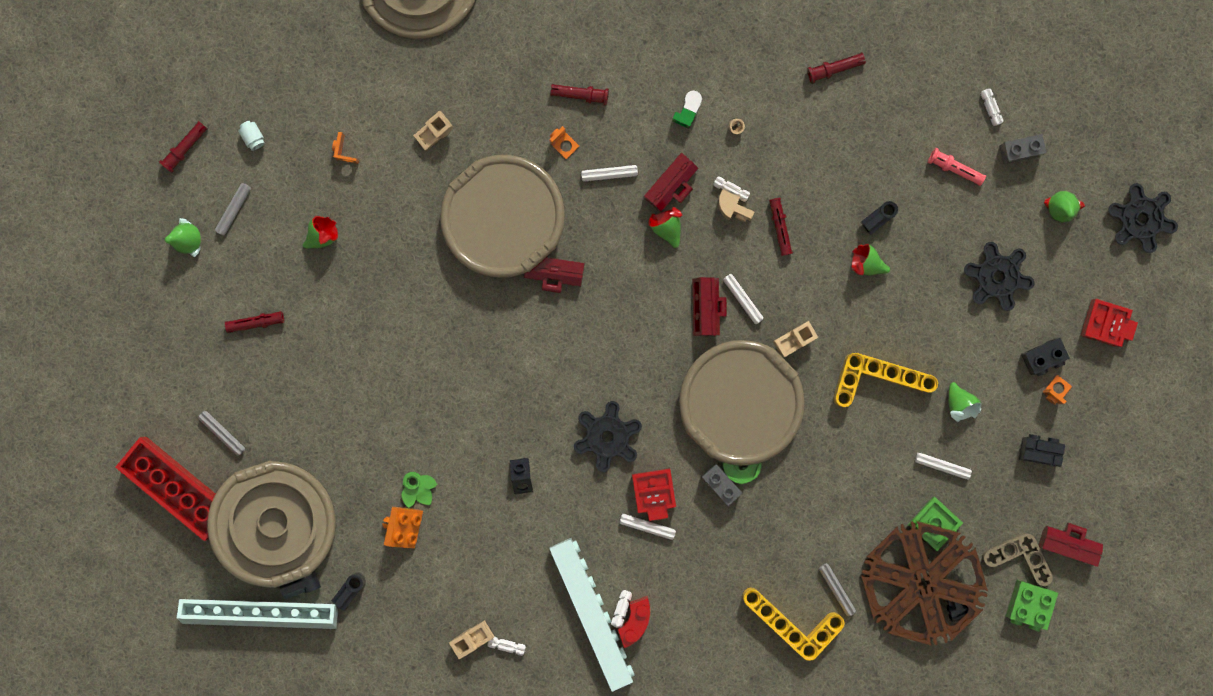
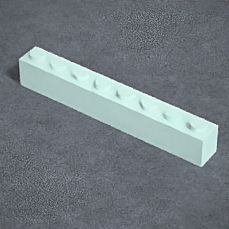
[550,538,635,691]
[177,599,338,629]

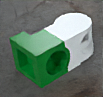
[672,91,702,129]

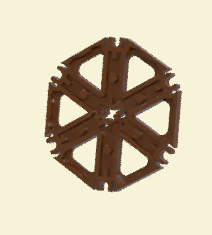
[861,521,988,646]

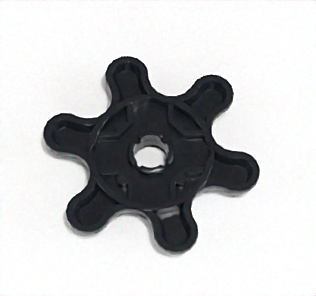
[1108,183,1178,253]
[964,242,1035,311]
[574,401,642,472]

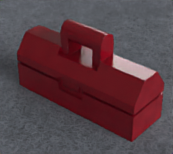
[644,152,698,212]
[524,257,585,293]
[692,277,727,336]
[1038,523,1103,567]

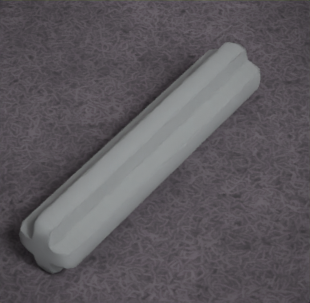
[215,183,251,236]
[198,411,245,456]
[819,563,856,616]

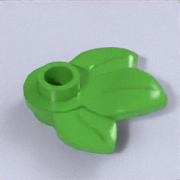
[401,472,437,508]

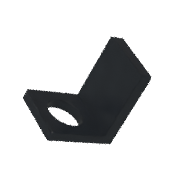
[510,458,533,494]

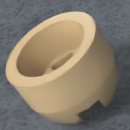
[729,119,745,134]

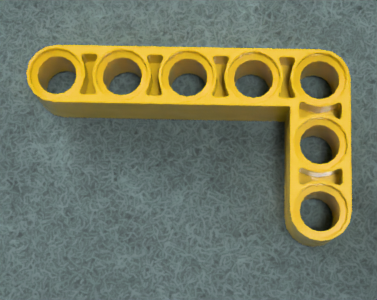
[833,353,938,407]
[742,588,845,661]

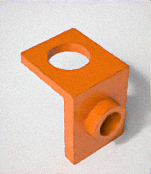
[549,126,579,159]
[332,132,359,164]
[1043,375,1072,405]

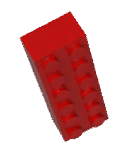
[115,437,216,541]

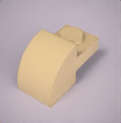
[413,111,453,150]
[718,189,754,222]
[773,321,818,358]
[449,620,495,659]

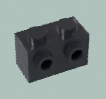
[1021,338,1070,377]

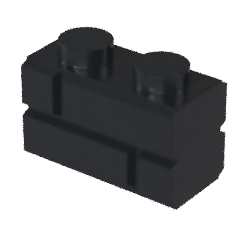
[1019,434,1065,467]

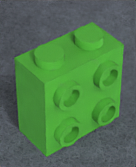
[1006,580,1058,632]

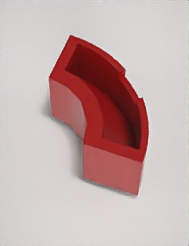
[618,596,650,648]

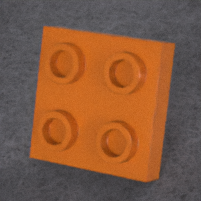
[382,507,423,548]

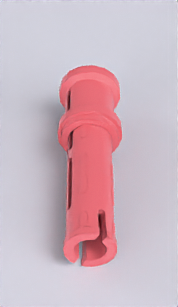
[928,148,986,186]

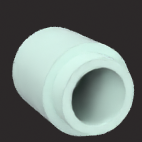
[238,121,265,151]

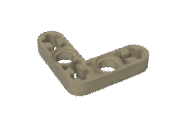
[982,533,1053,586]

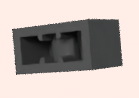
[999,134,1046,164]
[701,464,742,506]

